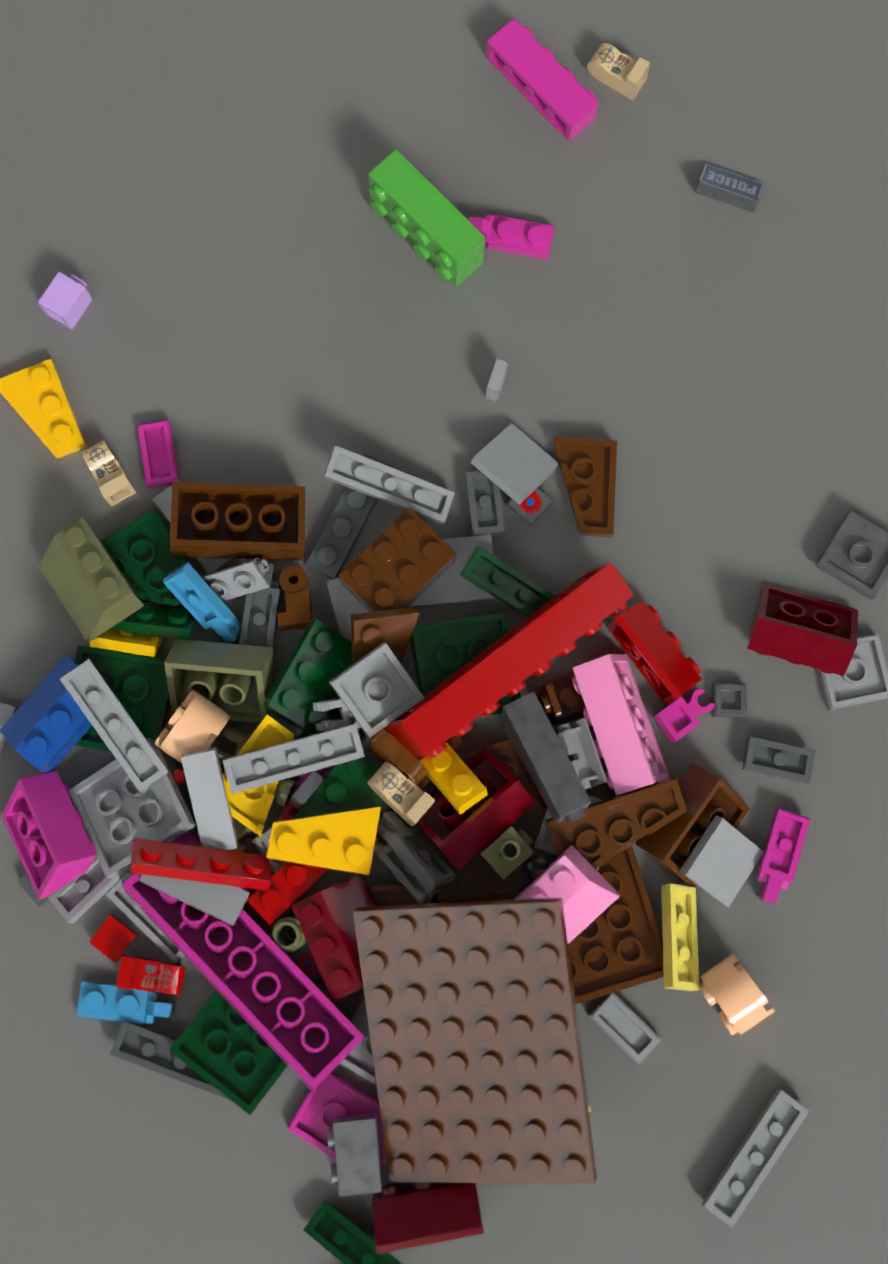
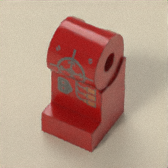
[116,954,186,995]

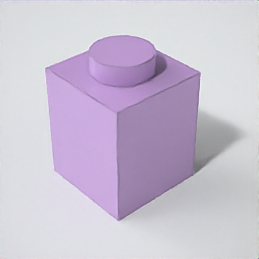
[38,272,93,330]

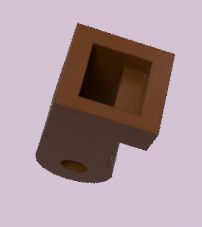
[277,565,313,631]

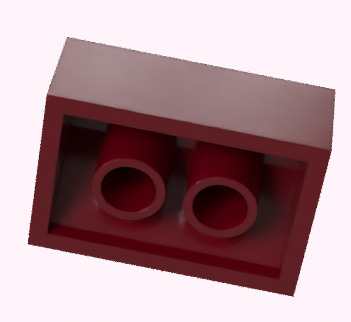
[747,583,858,676]
[417,747,535,871]
[291,874,377,1001]
[372,1182,484,1254]

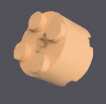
[154,689,231,764]
[699,953,775,1036]

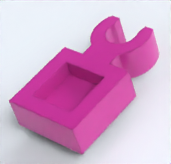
[653,689,715,743]

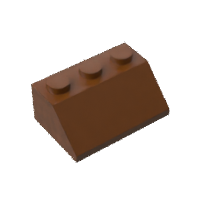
[635,763,750,887]

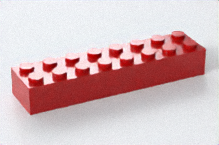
[387,562,634,759]

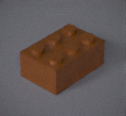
[338,507,456,612]

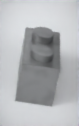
[327,1113,383,1196]

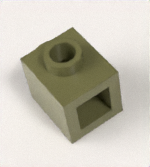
[480,827,534,880]

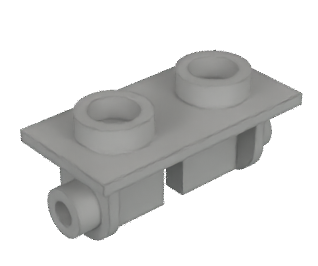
[201,557,269,601]
[556,718,607,790]

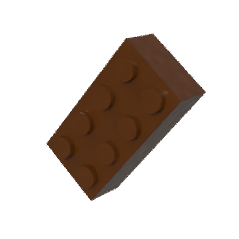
[170,482,306,561]

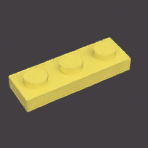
[661,883,699,991]

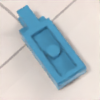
[163,563,242,644]
[76,981,175,1024]

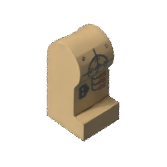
[587,43,650,101]
[81,440,137,507]
[367,762,436,826]

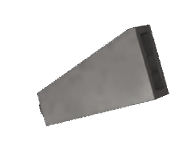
[500,692,591,823]

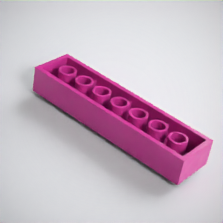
[122,839,365,1092]

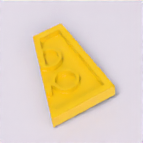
[0,359,87,459]
[266,807,381,875]

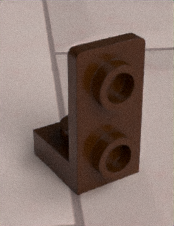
[537,680,586,722]

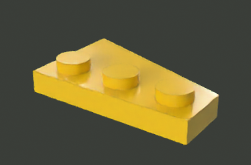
[222,714,294,837]

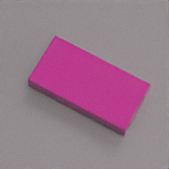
[137,420,180,489]

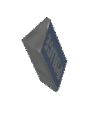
[695,163,764,212]

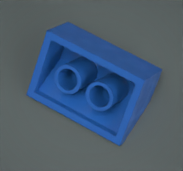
[0,654,117,773]

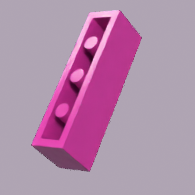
[486,18,599,142]

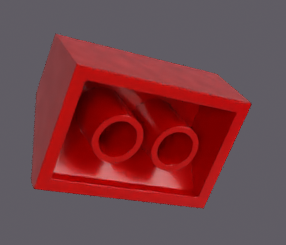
[607,601,702,707]

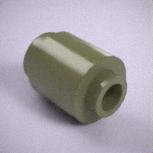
[272,914,307,952]

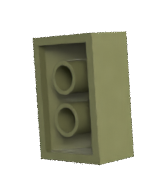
[38,517,144,643]
[164,639,275,723]

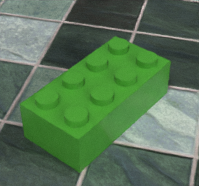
[368,149,485,287]

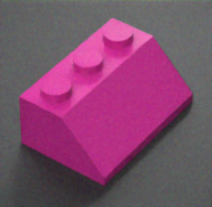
[1,771,96,900]

